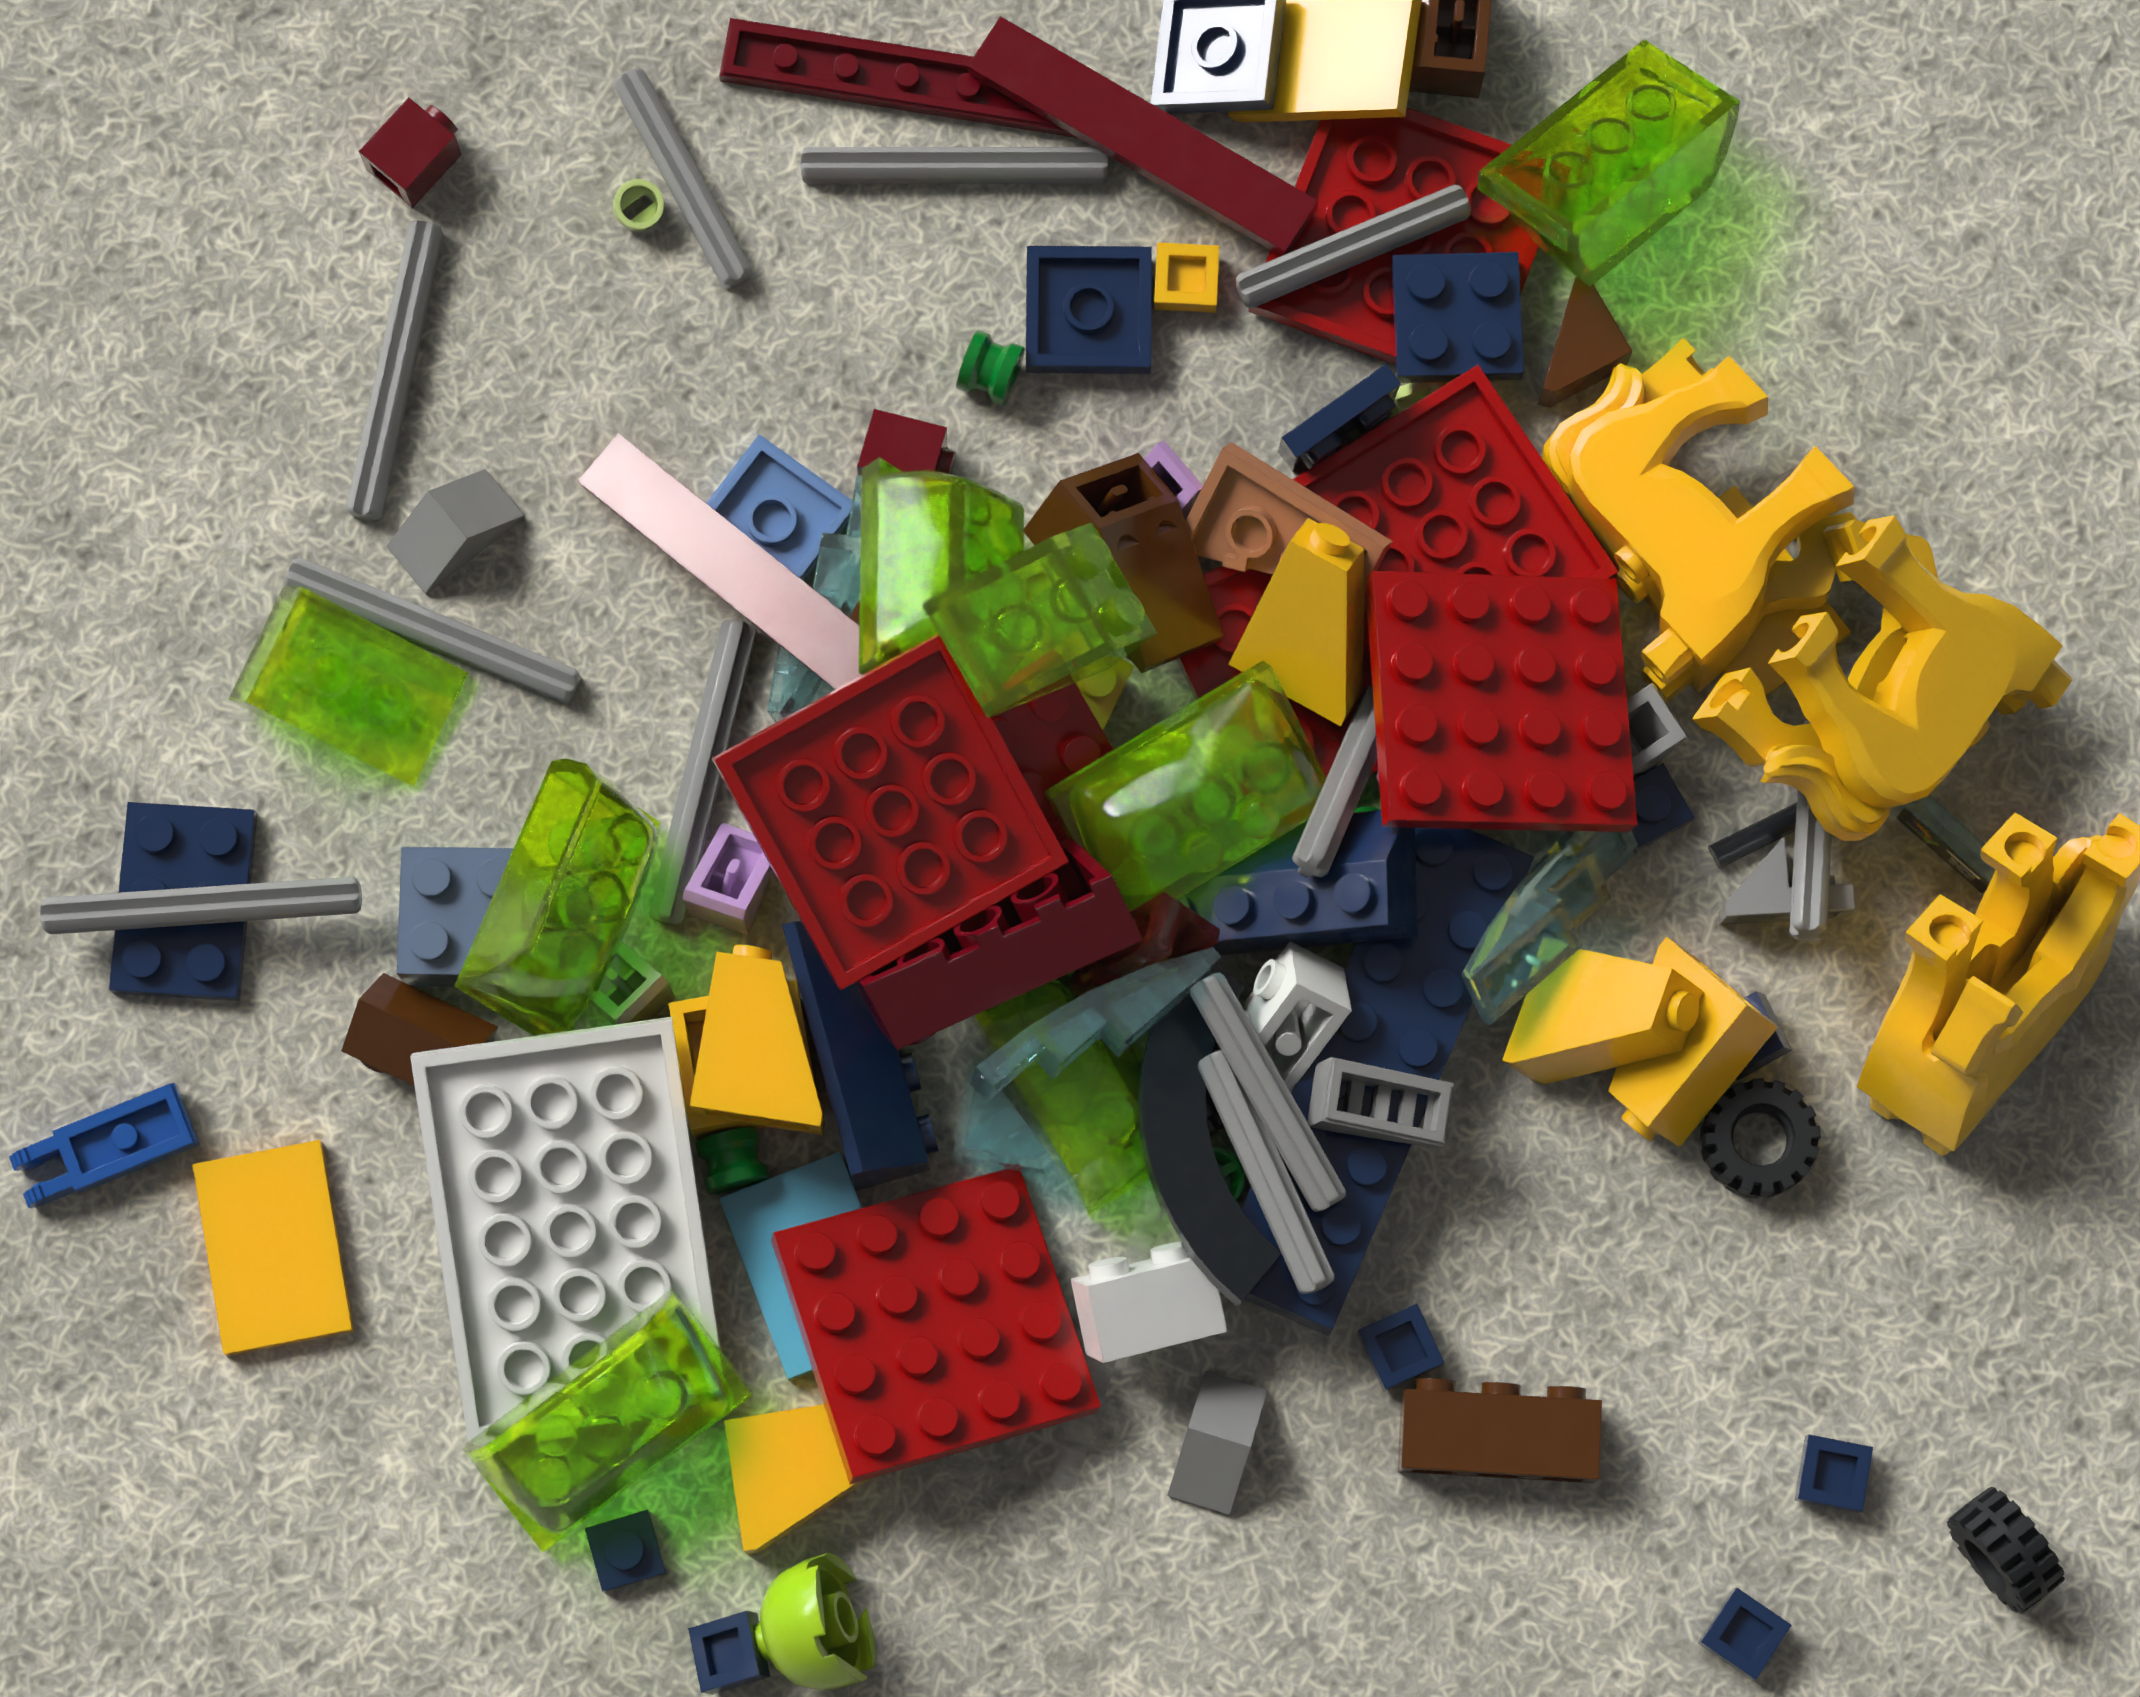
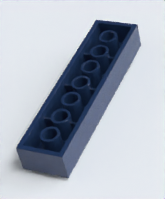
[1242,828,1534,1337]

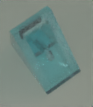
[953,1058,1055,1178]

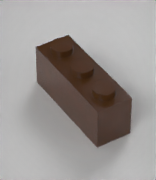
[1398,1378,1602,1483]

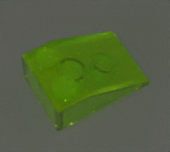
[922,522,1157,718]
[228,586,469,786]

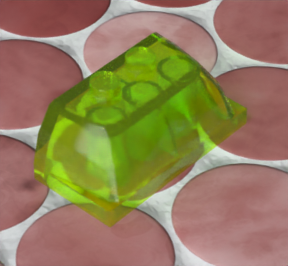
[1477,39,1740,287]
[858,457,1025,696]
[1044,660,1326,911]
[454,758,661,1036]
[969,965,1150,1216]
[463,1288,753,1552]

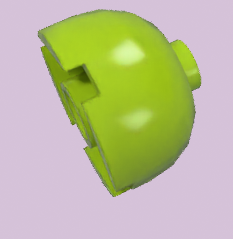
[755,1552,876,1691]

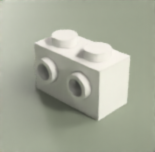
[1242,941,1352,1092]
[1071,1242,1227,1363]

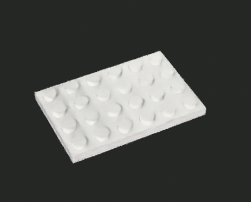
[410,1017,728,1442]

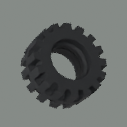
[1700,1078,1821,1199]
[1947,1487,2065,1614]

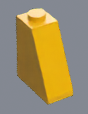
[1229,518,1364,726]
[1608,937,1778,1147]
[1502,942,1703,1084]
[690,945,826,1135]
[724,1404,871,1555]

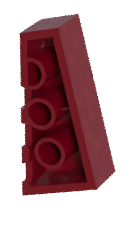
[855,837,1143,1050]

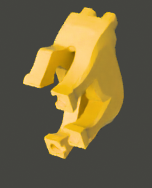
[1542,337,1857,703]
[1692,515,2072,841]
[1856,813,2140,1156]

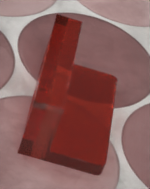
[1070,891,1220,1004]

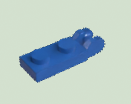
[9,1083,200,1208]

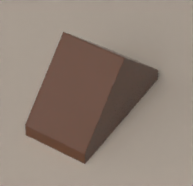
[1538,273,1632,408]

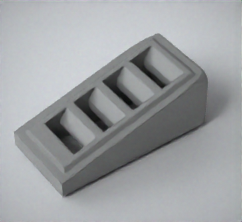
[1307,1057,1454,1149]

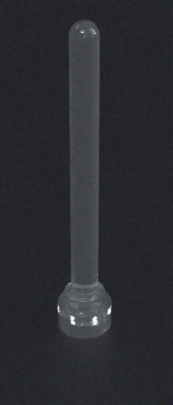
[1052,1185,1172,1491]

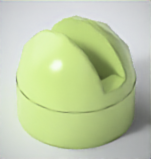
[613,179,664,231]

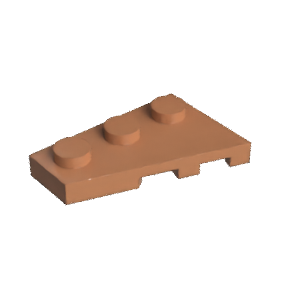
[1185,442,1393,594]

